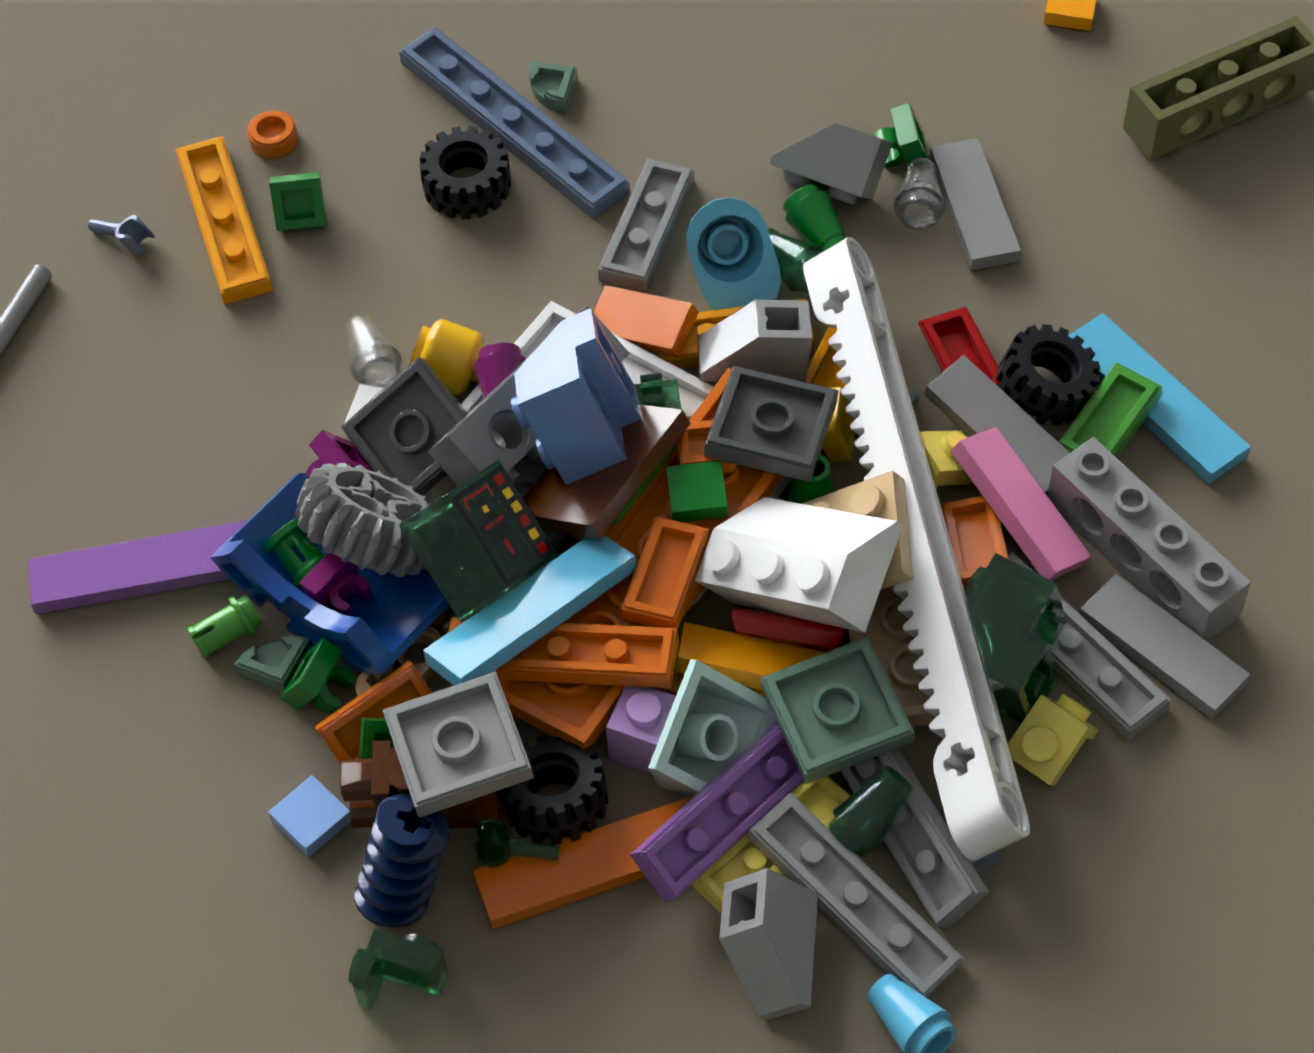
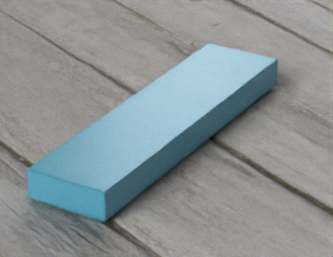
[1069,313,1251,485]
[423,535,636,685]

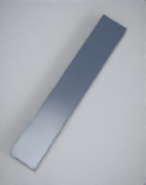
[399,27,630,219]

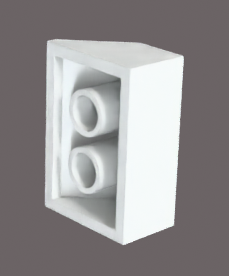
[694,497,903,633]

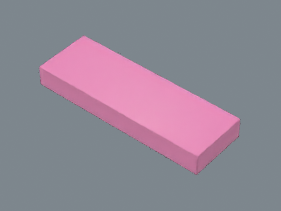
[951,427,1092,583]

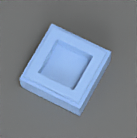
[268,775,351,858]

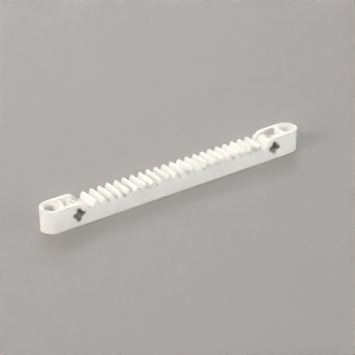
[803,237,1030,861]

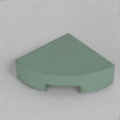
[529,61,578,114]
[234,635,312,692]

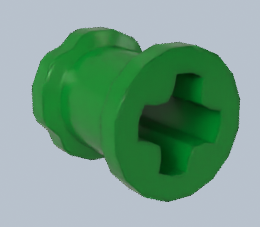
[262,518,327,591]

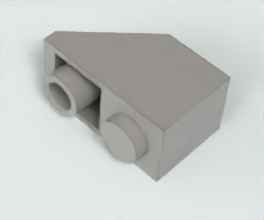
[769,123,893,205]
[698,299,812,382]
[719,868,818,1021]

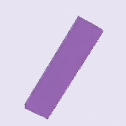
[28,520,246,615]
[629,723,804,902]

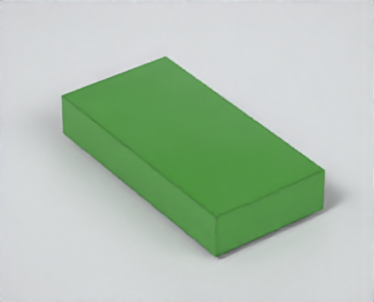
[1059,362,1163,458]

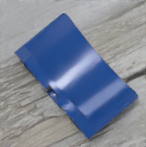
[210,473,469,675]

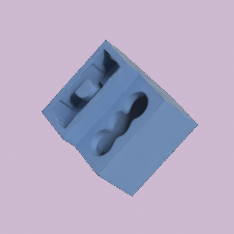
[511,308,641,485]

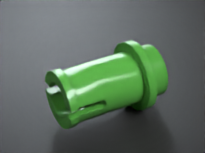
[186,595,263,659]

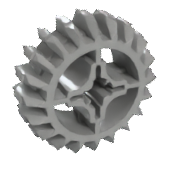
[295,463,443,577]

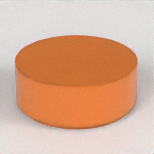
[247,111,298,159]

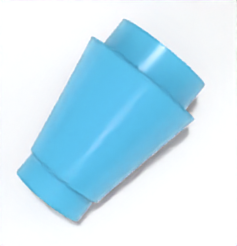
[867,974,957,1053]

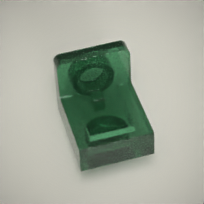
[348,930,449,1010]

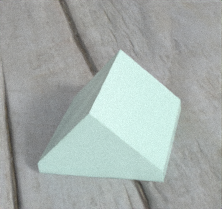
[648,659,777,797]

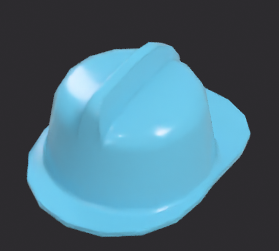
[686,197,781,310]

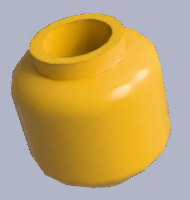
[410,319,484,395]

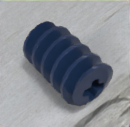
[354,794,450,928]

